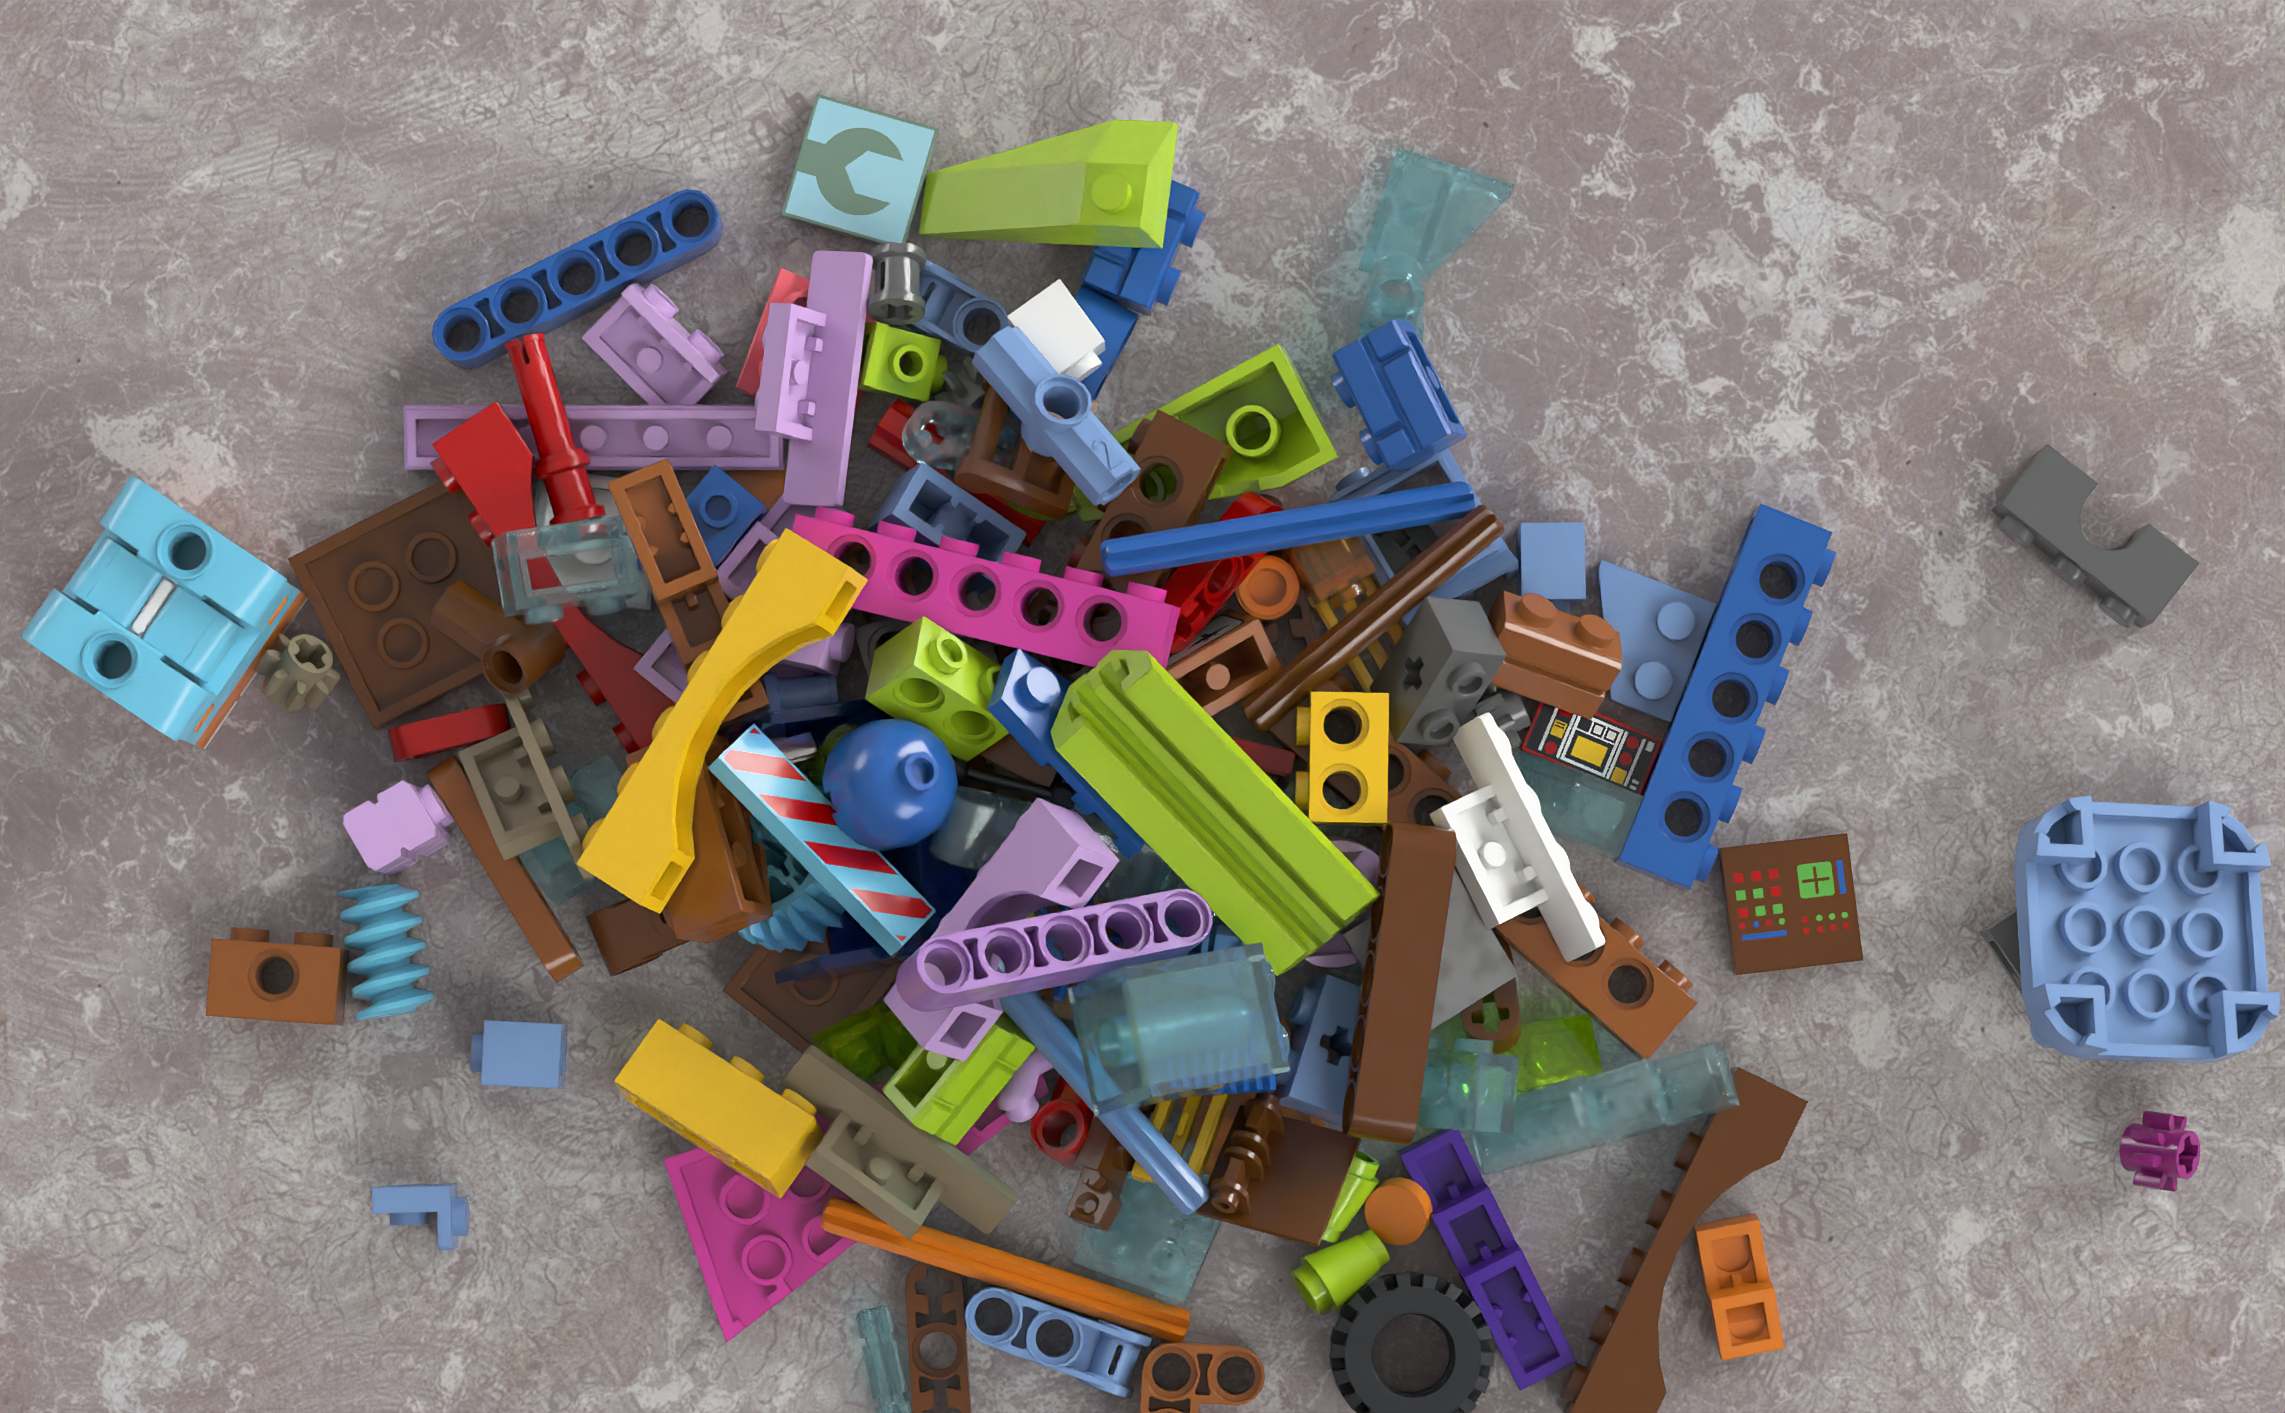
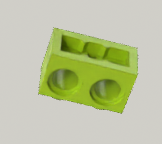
[865,616,1009,762]

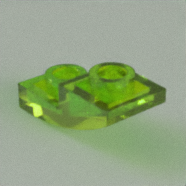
[811,1003,919,1081]
[1455,1014,1604,1104]

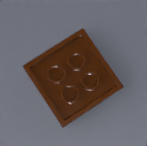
[288,481,533,730]

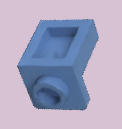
[372,1183,469,1251]

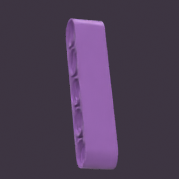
[896,889,1213,1012]

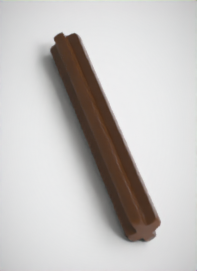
[1241,504,1504,731]

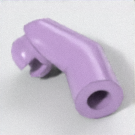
[995,1048,1054,1123]

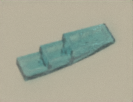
[1466,1042,1740,1175]

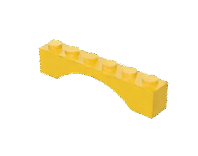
[577,528,868,914]

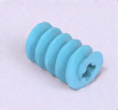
[337,884,434,1021]

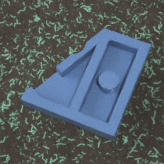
[1596,560,1716,724]

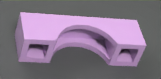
[883,798,1120,1062]

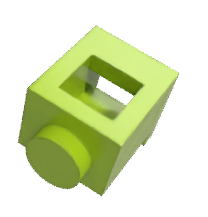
[857,322,947,402]

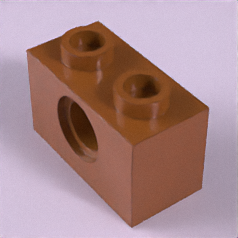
[205,927,350,1026]

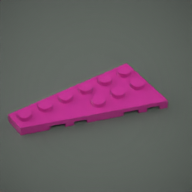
[664,1074,1050,1343]

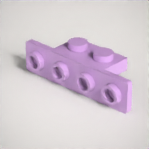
[754,251,873,508]

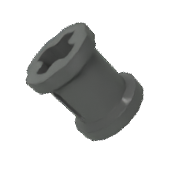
[867,242,926,325]

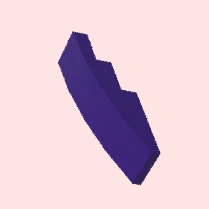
[1397,1122,1577,1391]

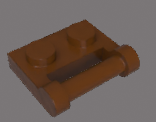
[954,378,1099,521]

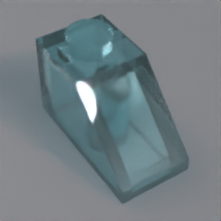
[1515,752,1644,859]

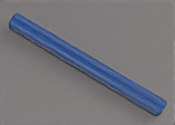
[1100,481,1475,577]

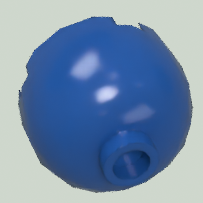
[822,718,958,851]

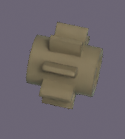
[255,633,341,712]

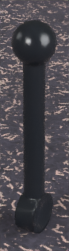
[953,758,1076,810]

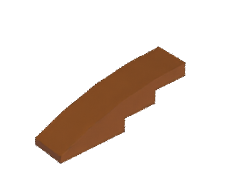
[608,458,770,730]

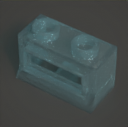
[492,516,642,625]

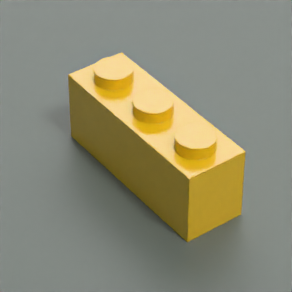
[614,1019,824,1199]

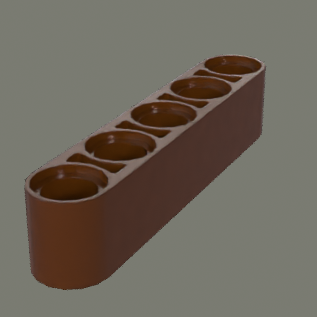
[1342,821,1457,1145]

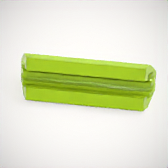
[1050,650,1382,976]

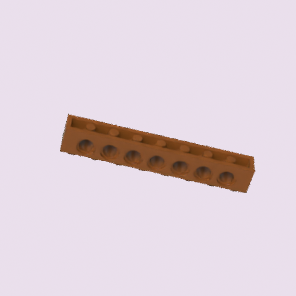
[1265,672,1698,1061]

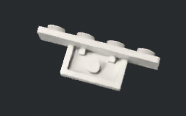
[1429,712,1605,962]

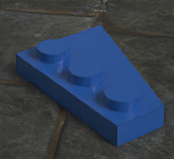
[987,648,1144,859]

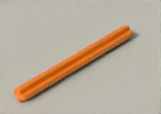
[820,1197,1190,1342]

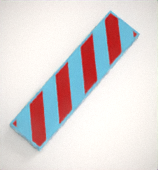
[708,724,936,956]

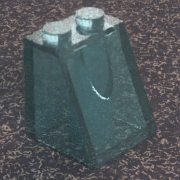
[1067,943,1290,1116]

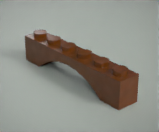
[1560,1067,1808,1413]

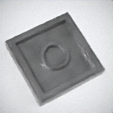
[1340,869,1519,1030]

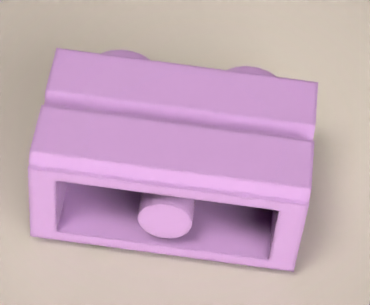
[342,780,455,876]

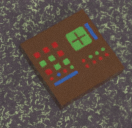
[1718,833,1863,976]

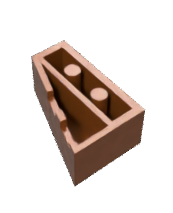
[625,734,773,944]

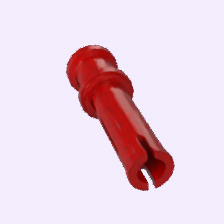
[504,333,606,531]

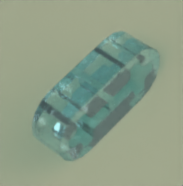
[902,401,1021,471]

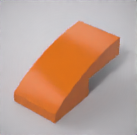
[1693,1213,1785,1361]

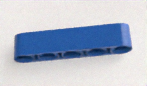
[432,189,723,370]

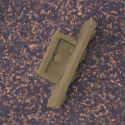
[458,688,593,880]
[781,1045,1019,1240]

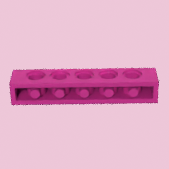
[792,506,1181,670]

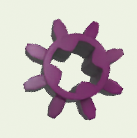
[2119,1110,2201,1192]

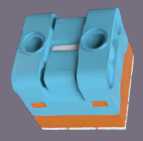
[20,474,308,749]

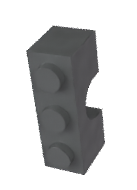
[1991,444,2199,628]

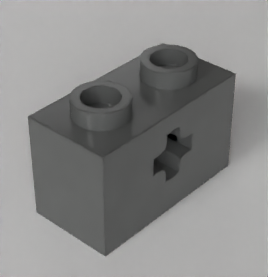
[1370,596,1507,747]

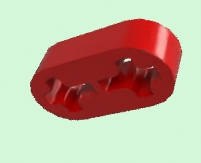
[387,703,511,762]

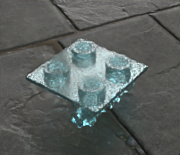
[1073,1171,1222,1307]

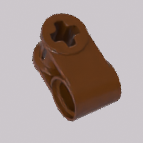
[586,898,690,977]

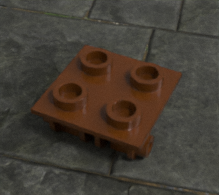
[1196,1093,1362,1247]

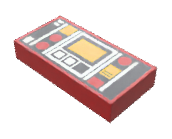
[1519,702,1663,800]

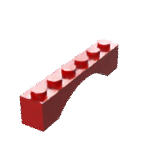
[430,401,676,754]

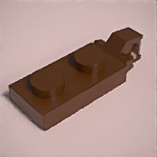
[1065,1046,1159,1232]

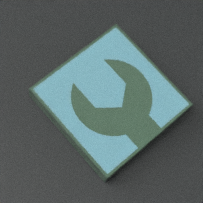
[781,94,939,245]

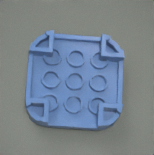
[2014,795,2281,1064]

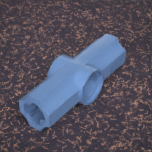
[972,326,1141,506]

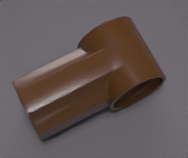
[429,579,566,696]

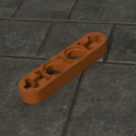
[427,754,584,983]

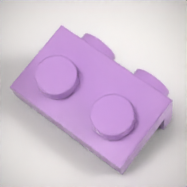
[581,282,728,404]

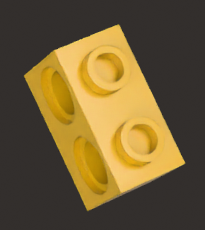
[1295,692,1389,826]

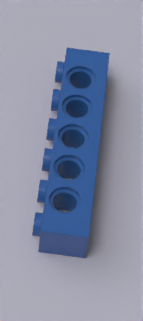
[1613,504,1836,891]

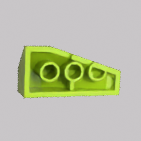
[919,119,1179,249]
[1071,344,1339,523]

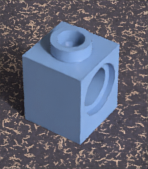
[1516,522,1586,614]
[471,1020,568,1089]

